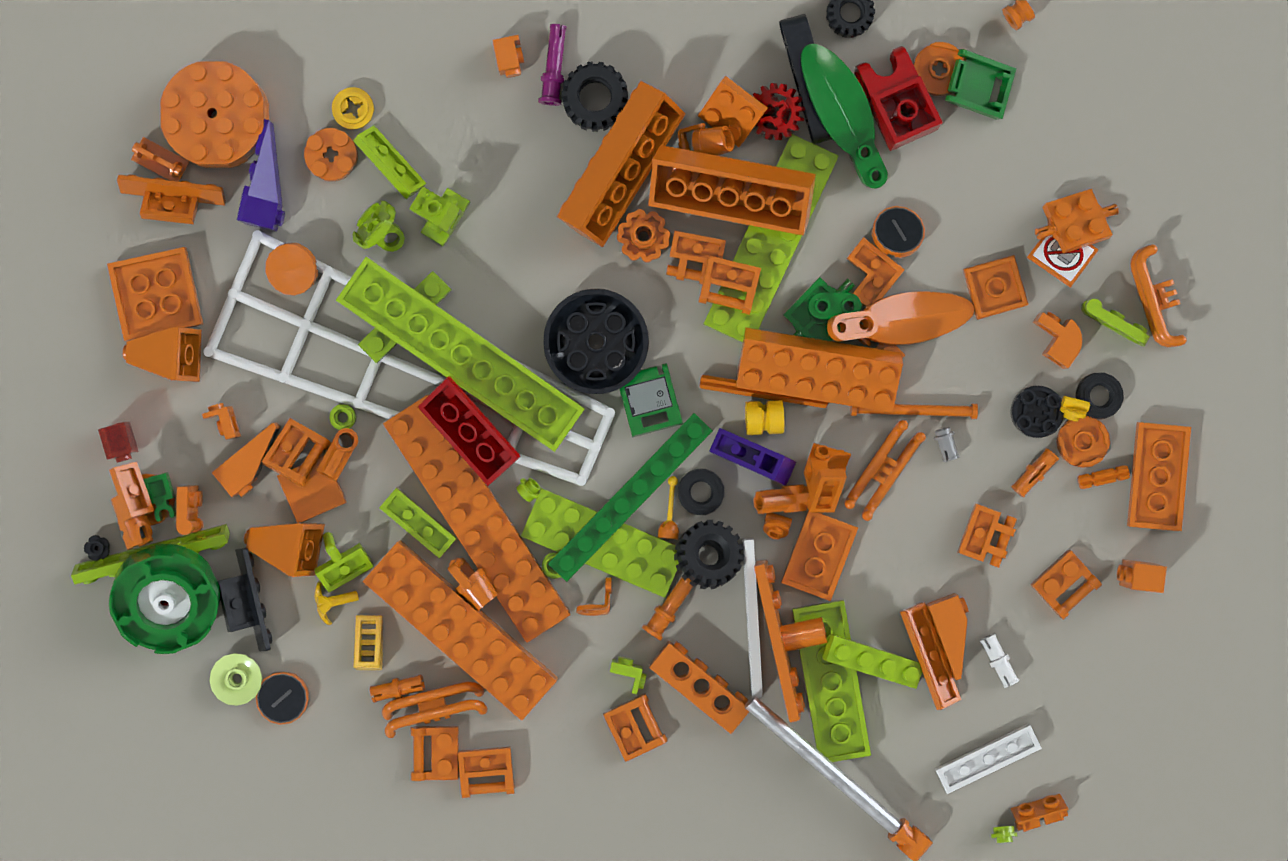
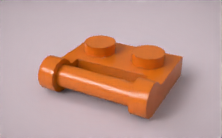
[698,256,761,315]
[262,418,331,487]
[176,485,203,535]
[1030,550,1102,620]
[603,693,668,762]
[411,726,459,781]
[458,746,515,798]

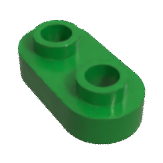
[808,293,862,319]

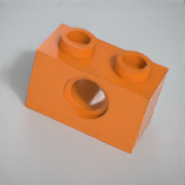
[1117,559,1167,593]

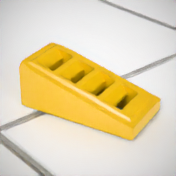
[353,615,383,670]

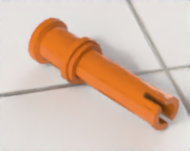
[641,577,694,641]

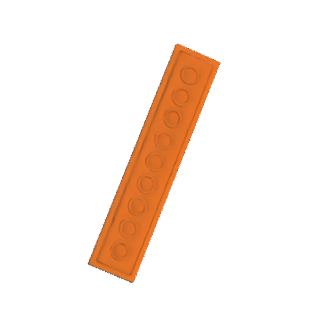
[383,395,571,643]

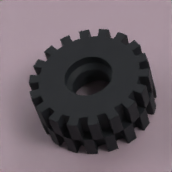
[674,520,744,589]

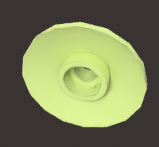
[209,653,262,706]

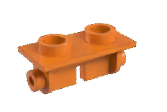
[131,137,190,182]
[1010,794,1068,832]

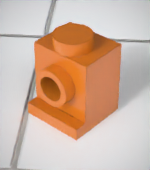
[492,35,524,78]

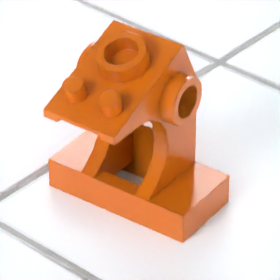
[804,443,851,513]

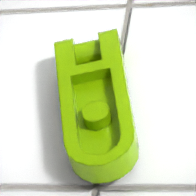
[1081,299,1150,347]

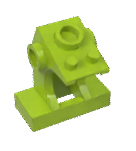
[409,186,470,247]

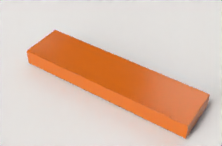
[900,602,962,710]

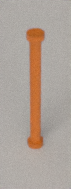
[850,404,978,419]

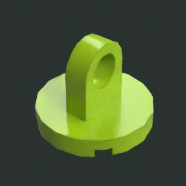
[353,200,405,252]

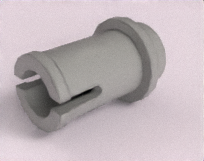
[934,427,959,462]

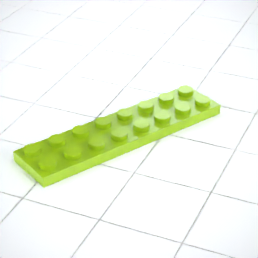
[703,134,839,343]

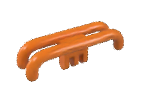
[1130,244,1187,347]
[845,420,926,521]
[382,682,488,738]

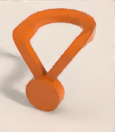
[576,577,612,616]

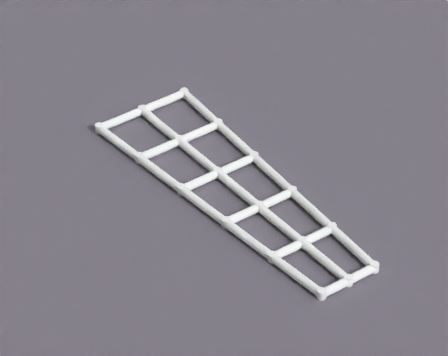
[203,230,615,486]

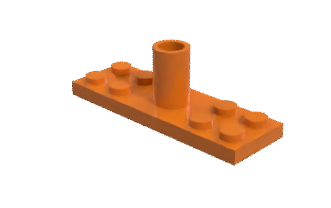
[754,559,827,722]

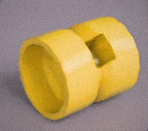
[745,400,784,435]

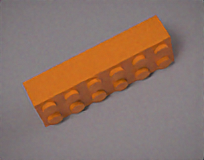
[557,81,686,248]
[648,145,816,236]
[736,327,903,413]

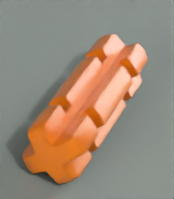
[1077,465,1130,489]

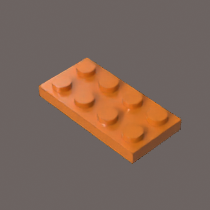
[1127,422,1191,531]

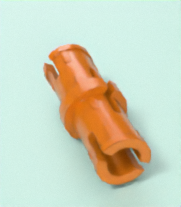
[1011,448,1059,498]
[370,674,425,703]

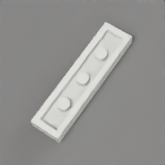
[935,724,1042,794]

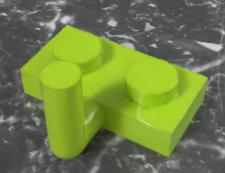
[314,532,374,593]

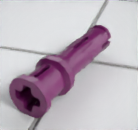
[538,24,567,106]

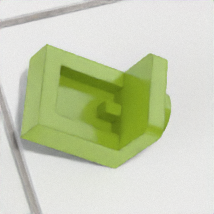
[610,656,647,694]

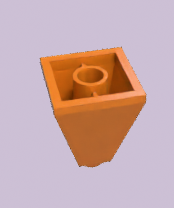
[122,327,202,382]
[244,523,325,577]

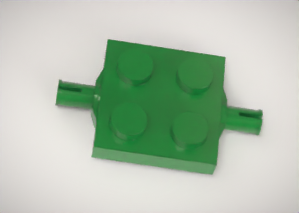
[783,277,855,341]

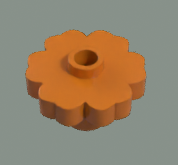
[617,209,670,263]

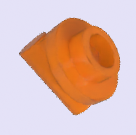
[763,513,792,539]

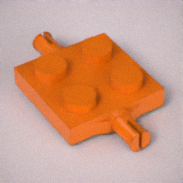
[1035,189,1119,254]

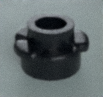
[84,535,110,561]

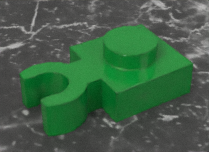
[143,472,176,522]

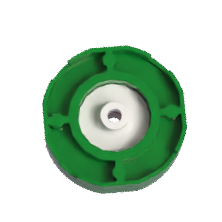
[109,544,220,654]

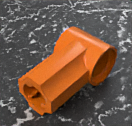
[316,428,358,481]

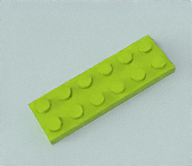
[521,488,679,598]
[792,600,871,762]

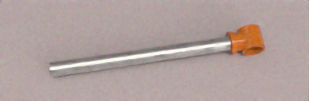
[745,696,933,861]

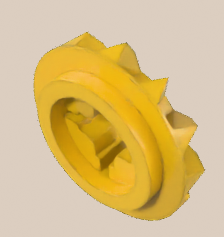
[332,87,374,130]

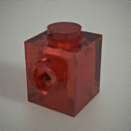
[98,422,139,463]

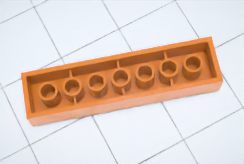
[362,540,558,721]

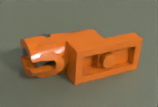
[109,461,154,550]

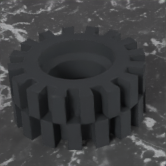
[826,0,875,38]

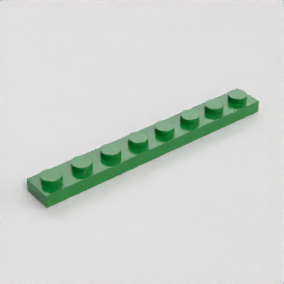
[548,413,713,582]

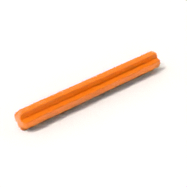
[700,375,828,408]

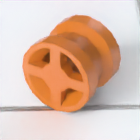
[1002,0,1035,30]

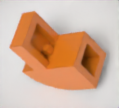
[1033,312,1082,369]

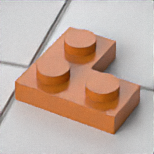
[846,237,905,307]

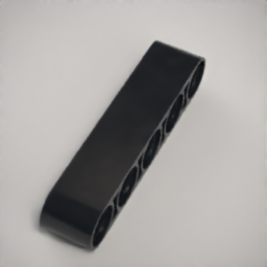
[779,14,832,145]

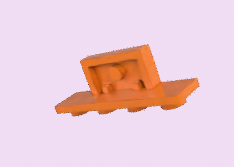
[117,174,226,225]

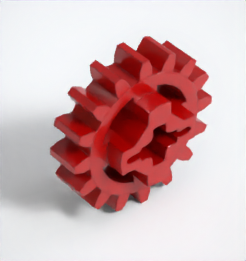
[753,83,805,141]

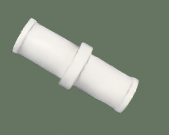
[980,633,1019,688]

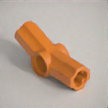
[753,484,833,514]

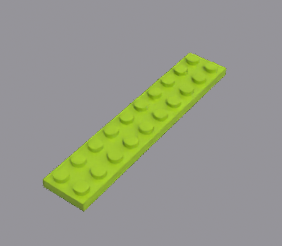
[336,257,585,452]

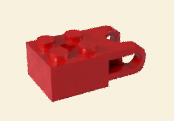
[854,46,943,151]

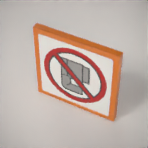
[1027,235,1099,288]

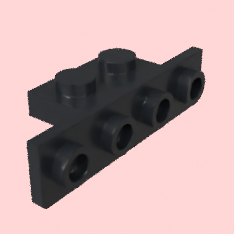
[217,547,272,651]

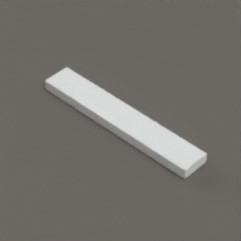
[742,538,763,698]

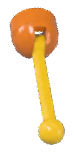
[658,476,679,539]

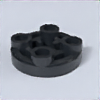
[1010,386,1064,438]

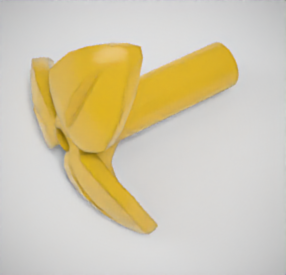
[314,581,359,625]

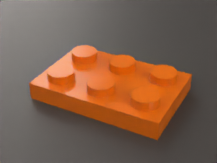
[781,510,858,601]

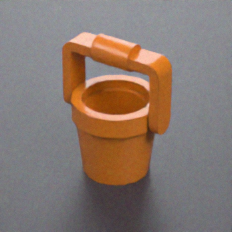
[678,123,734,156]
[448,558,498,611]

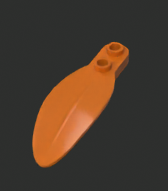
[827,291,974,345]

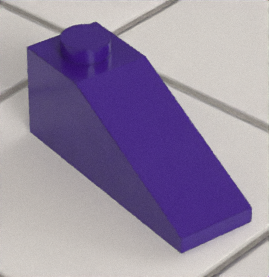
[709,428,797,486]

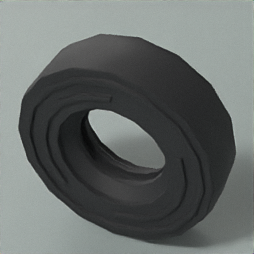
[1076,373,1124,419]
[678,469,724,515]

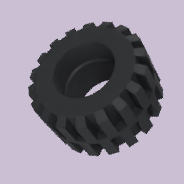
[562,61,628,132]

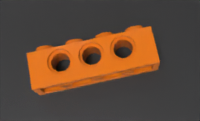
[649,641,749,734]

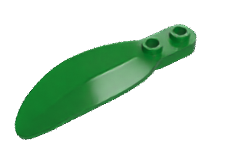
[801,44,888,189]

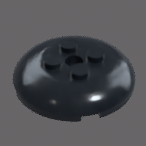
[543,289,649,394]

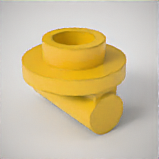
[1060,396,1090,421]

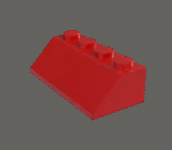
[418,376,521,486]

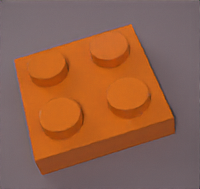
[698,76,768,147]

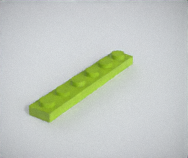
[71,524,230,585]

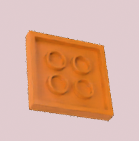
[107,247,203,341]

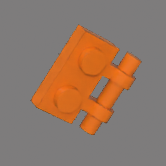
[666,230,726,285]
[957,503,1017,568]

